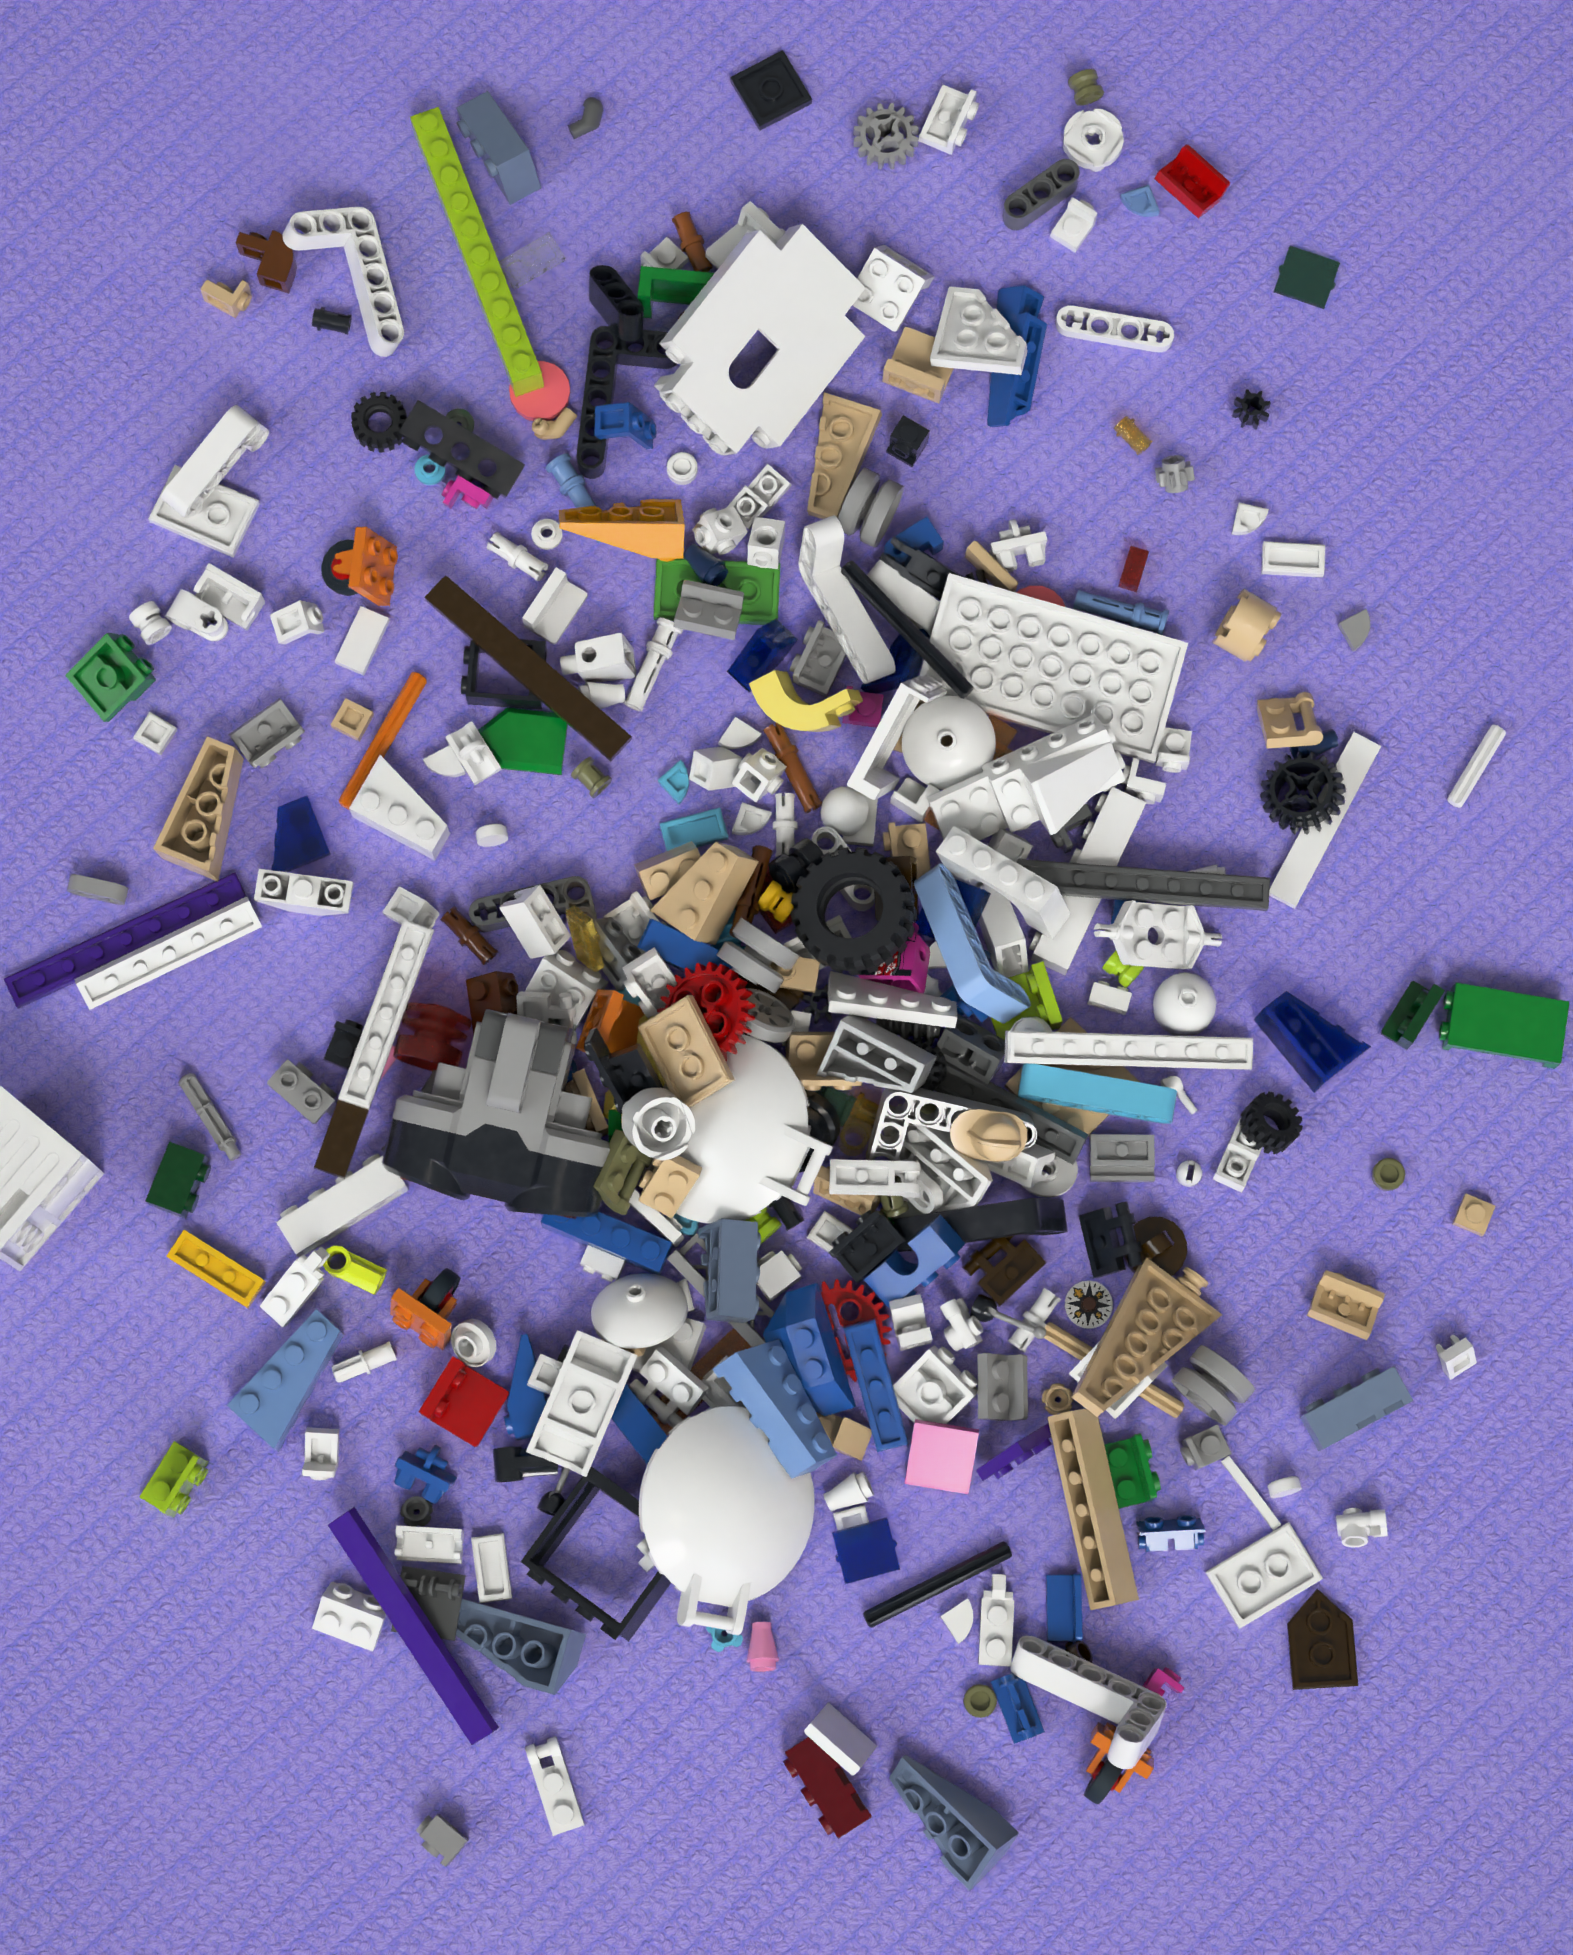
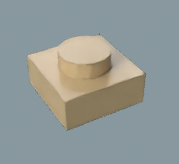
[331,698,374,742]
[1452,1193,1495,1237]

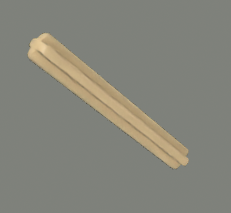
[1044,1322,1184,1418]

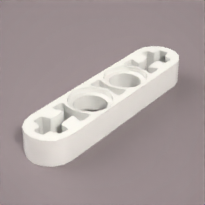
[1055,306,1174,352]

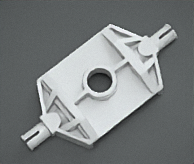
[1094,900,1222,969]

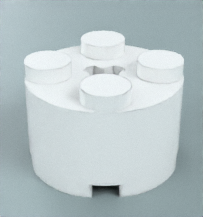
[622,1087,695,1160]

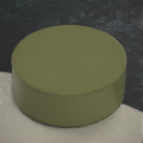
[1372,1158,1405,1191]
[963,1684,997,1718]

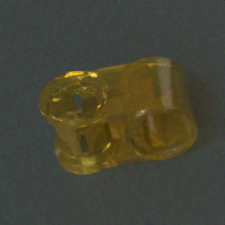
[838,1092,879,1156]

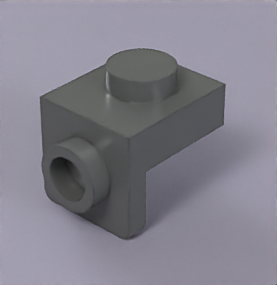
[1049,804,1092,853]

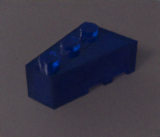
[1254,991,1371,1093]

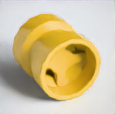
[757,880,794,924]

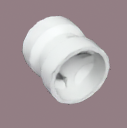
[129,601,172,645]

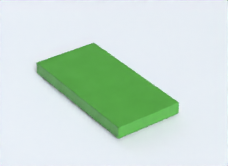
[654,558,780,626]

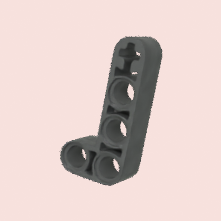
[469,876,597,940]

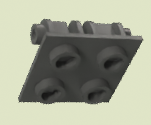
[391,1566,466,1641]

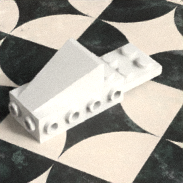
[927,714,1125,841]

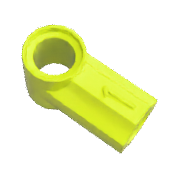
[323,1245,388,1295]

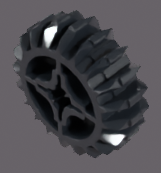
[1260,751,1346,835]

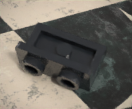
[829,1210,907,1283]

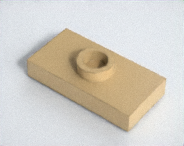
[757,957,820,993]

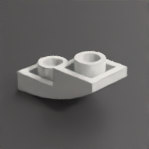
[726,464,792,529]
[1213,1118,1262,1193]

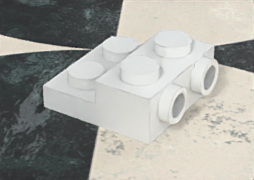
[893,1345,978,1424]

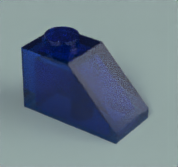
[727,619,798,692]

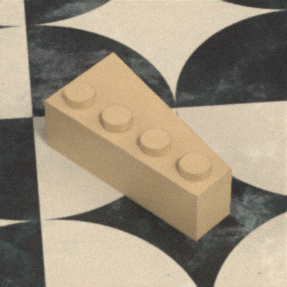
[153,736,244,882]

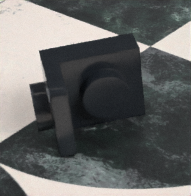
[324,1019,364,1070]

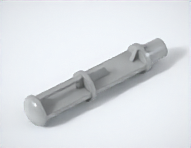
[178,1073,241,1161]

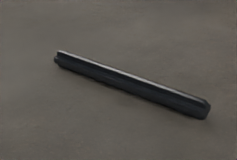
[841,561,974,699]

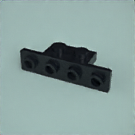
[584,1028,664,1114]

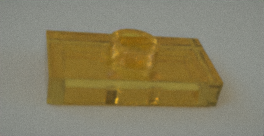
[565,905,604,972]

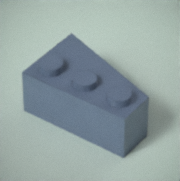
[456,91,541,205]
[698,1219,761,1323]
[1300,1366,1413,1451]

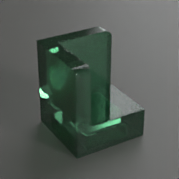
[816,1086,857,1127]

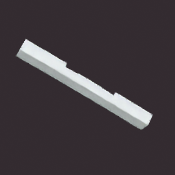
[1221,1456,1281,1531]

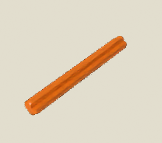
[339,672,427,810]

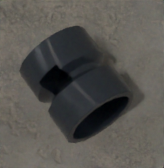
[769,838,824,893]

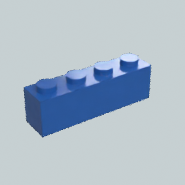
[541,1212,672,1275]

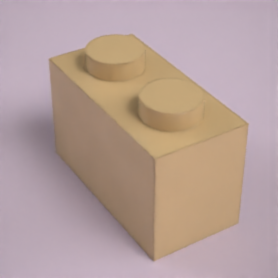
[634,841,701,900]

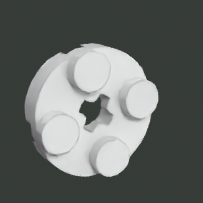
[1063,108,1124,172]

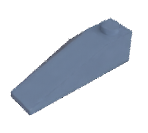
[456,1599,586,1695]
[889,1755,1019,1891]

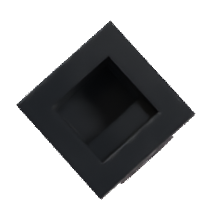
[886,415,930,467]

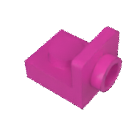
[442,475,493,509]
[842,686,884,728]
[1142,1667,1184,1696]

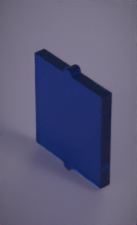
[832,1517,900,1584]

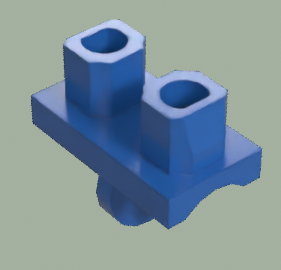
[394,1445,457,1504]

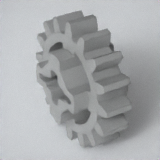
[853,103,919,170]

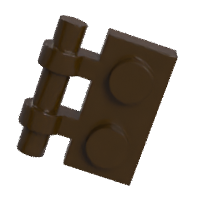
[962,1236,1047,1307]

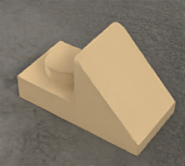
[816,1412,872,1461]

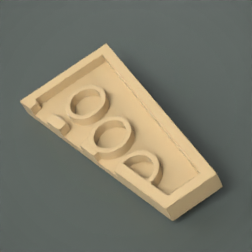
[807,392,882,519]

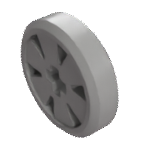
[746,988,795,1043]

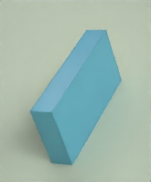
[660,808,728,851]

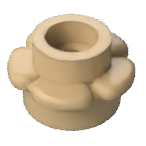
[1042,1383,1074,1415]

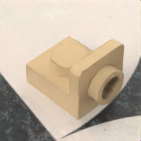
[200,280,252,318]

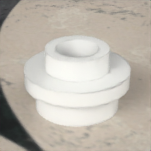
[531,519,563,550]

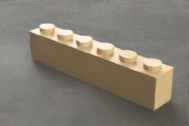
[1047,1409,1139,1610]

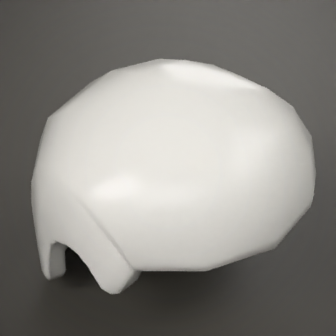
[820,786,869,836]

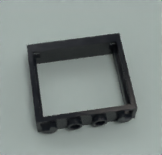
[521,1467,671,1642]

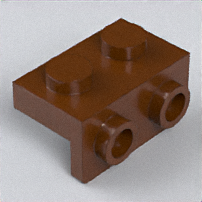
[466,971,518,1035]

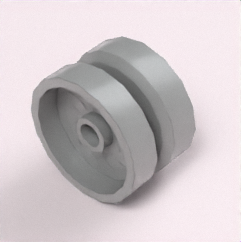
[838,468,904,548]
[716,918,800,993]
[1171,1345,1255,1426]

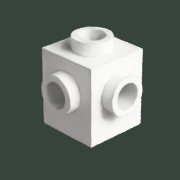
[692,506,748,555]
[732,748,787,803]

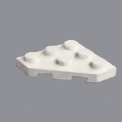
[930,286,1028,375]

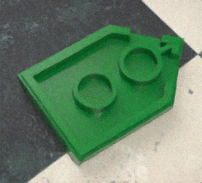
[478,708,568,775]

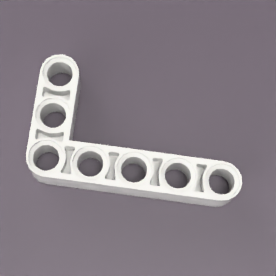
[282,207,404,357]
[798,515,895,684]
[1010,1636,1167,1769]

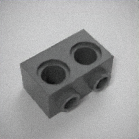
[936,1013,1005,1084]

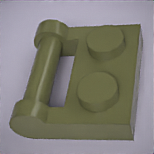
[593,1130,653,1215]

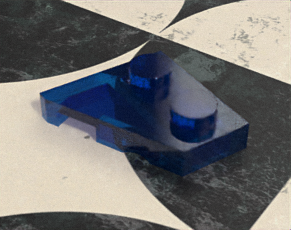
[861,629,930,694]
[271,796,331,872]

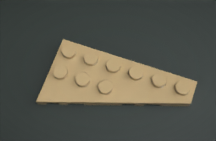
[1071,1257,1222,1417]

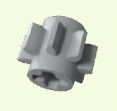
[1155,455,1195,493]

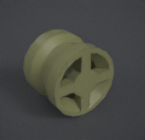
[1068,69,1104,106]

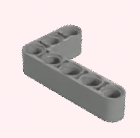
[866,1088,1037,1161]

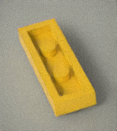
[166,1230,266,1309]

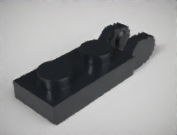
[879,536,965,600]

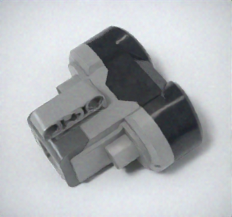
[382,1009,610,1219]

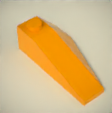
[559,499,685,562]

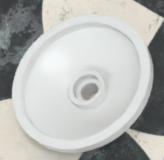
[902,696,996,790]
[591,1273,688,1349]

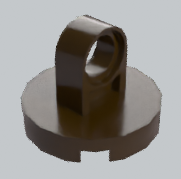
[1124,1217,1187,1276]

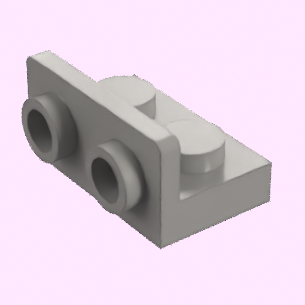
[673,580,744,640]
[977,1353,1028,1421]

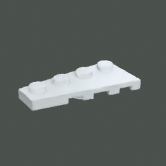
[828,971,957,1028]

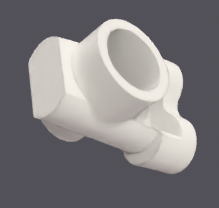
[940,1298,983,1351]
[1336,1508,1388,1548]

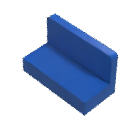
[1046,1574,1083,1641]

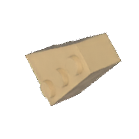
[650,842,759,945]

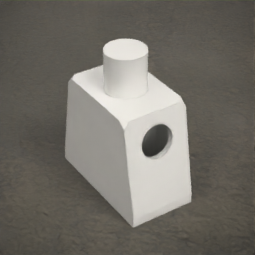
[560,633,637,683]

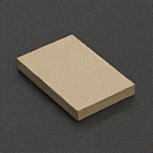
[638,995,735,1108]

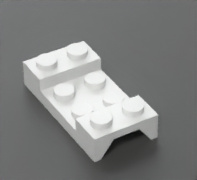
[526,1330,638,1477]

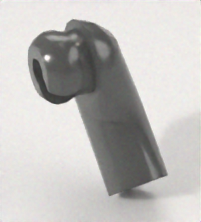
[568,97,603,139]

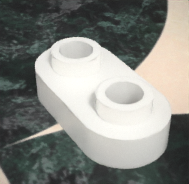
[895,1159,943,1214]

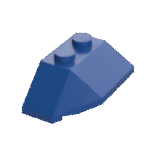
[763,1282,856,1416]

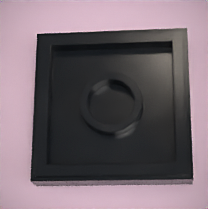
[730,50,812,131]

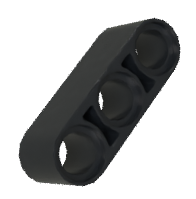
[589,265,644,341]

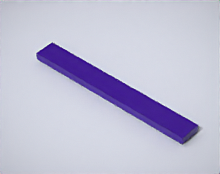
[4,872,247,1009]
[328,1507,499,1745]

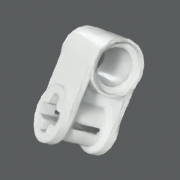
[165,589,228,641]

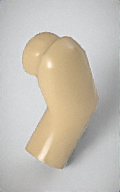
[532,407,577,440]

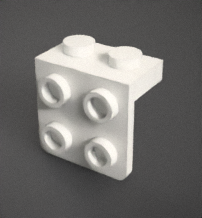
[705,201,786,269]
[525,950,608,1031]

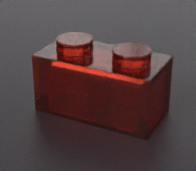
[1118,546,1149,592]

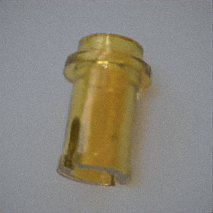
[1113,416,1152,456]

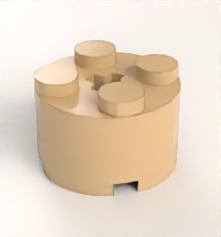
[1212,589,1281,662]

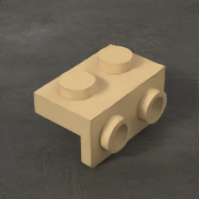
[638,1155,702,1218]
[1307,1270,1385,1340]

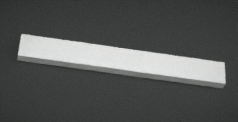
[1004,1031,1253,1070]

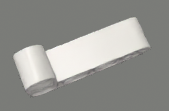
[161,405,269,518]

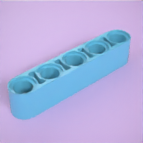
[1018,1063,1177,1124]

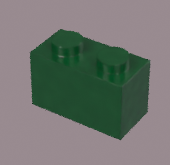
[145,1142,211,1219]

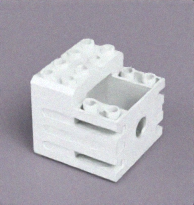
[0,1086,105,1272]

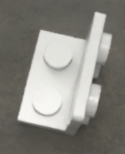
[853,245,935,332]

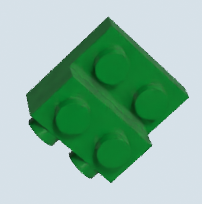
[65,633,156,722]

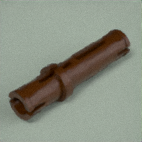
[729,845,773,939]

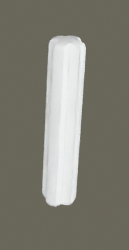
[1447,724,1506,808]

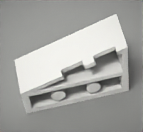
[349,755,450,861]

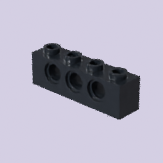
[399,400,525,500]

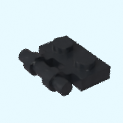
[1078,1202,1143,1278]

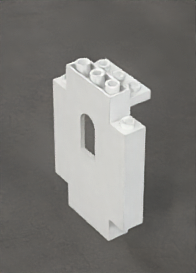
[654,224,865,455]

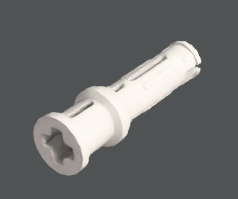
[624,617,684,712]

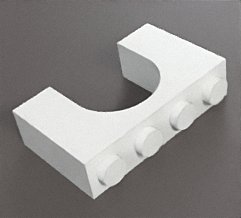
[936,826,1070,939]

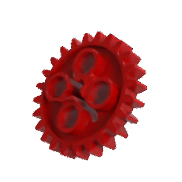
[657,962,756,1061]
[821,1279,892,1382]

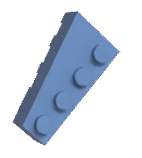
[227,1309,344,1452]
[712,1339,837,1479]

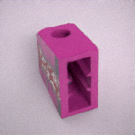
[858,922,930,993]

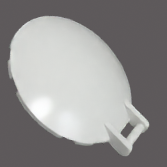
[642,1034,833,1224]
[639,1406,814,1635]

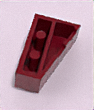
[783,1737,872,1839]

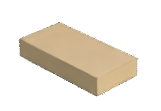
[965,540,1018,592]

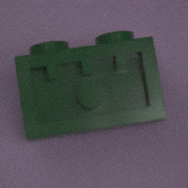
[1381,981,1445,1050]

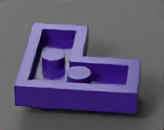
[976,1423,1052,1481]

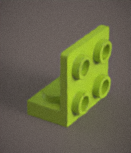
[990,961,1063,1040]
[139,1441,209,1518]

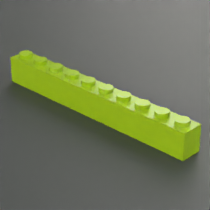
[410,107,544,397]

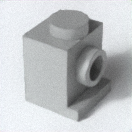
[416,1814,469,1867]

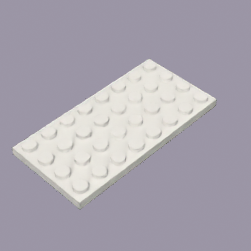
[919,573,1188,763]

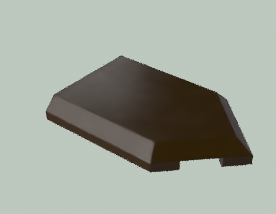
[1287,1589,1358,1690]

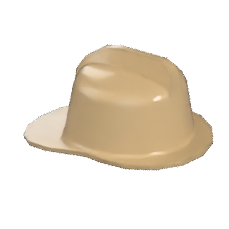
[950,1109,1028,1162]

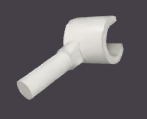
[1160,1076,1197,1115]

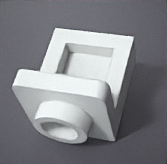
[1121,758,1166,804]
[302,1427,339,1480]

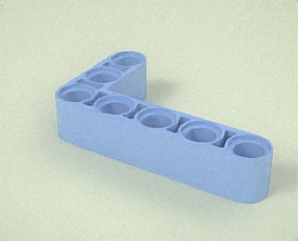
[914,863,1031,1024]

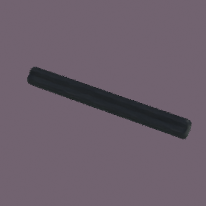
[863,1542,1012,1628]

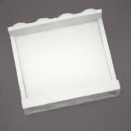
[847,674,947,800]

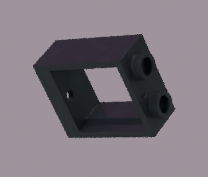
[461,639,547,710]

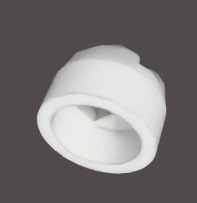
[1176,1160,1202,1187]

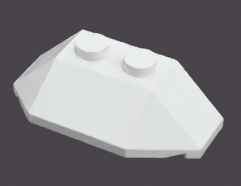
[883,1104,993,1212]

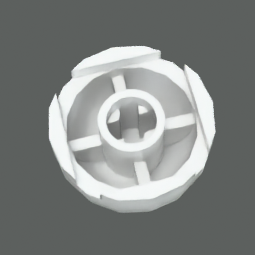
[1153,972,1217,1036]

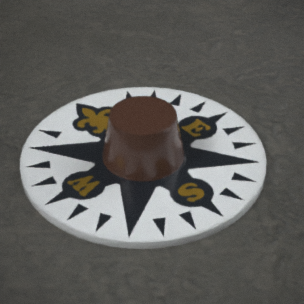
[1065,1281,1113,1329]

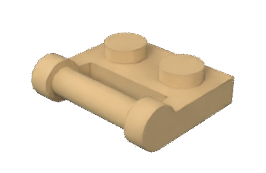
[1257,692,1323,749]

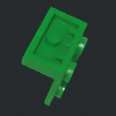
[1104,1433,1161,1509]

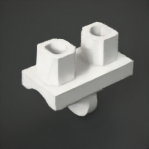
[989,519,1047,572]
[445,721,502,785]

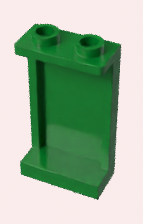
[638,266,714,319]
[1439,983,1569,1069]

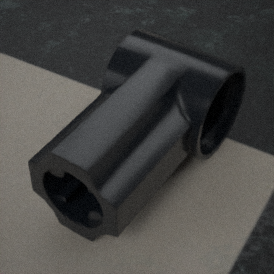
[493,1447,558,1482]

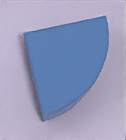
[1120,184,1160,217]

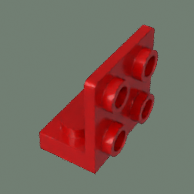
[419,1356,509,1447]

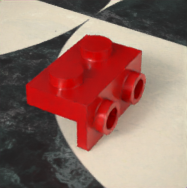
[1154,144,1230,219]

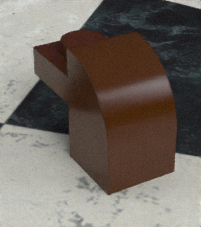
[236,230,297,294]

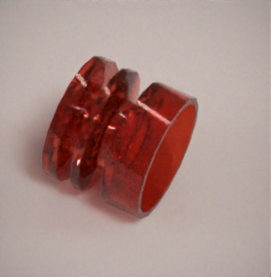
[393,1002,472,1071]

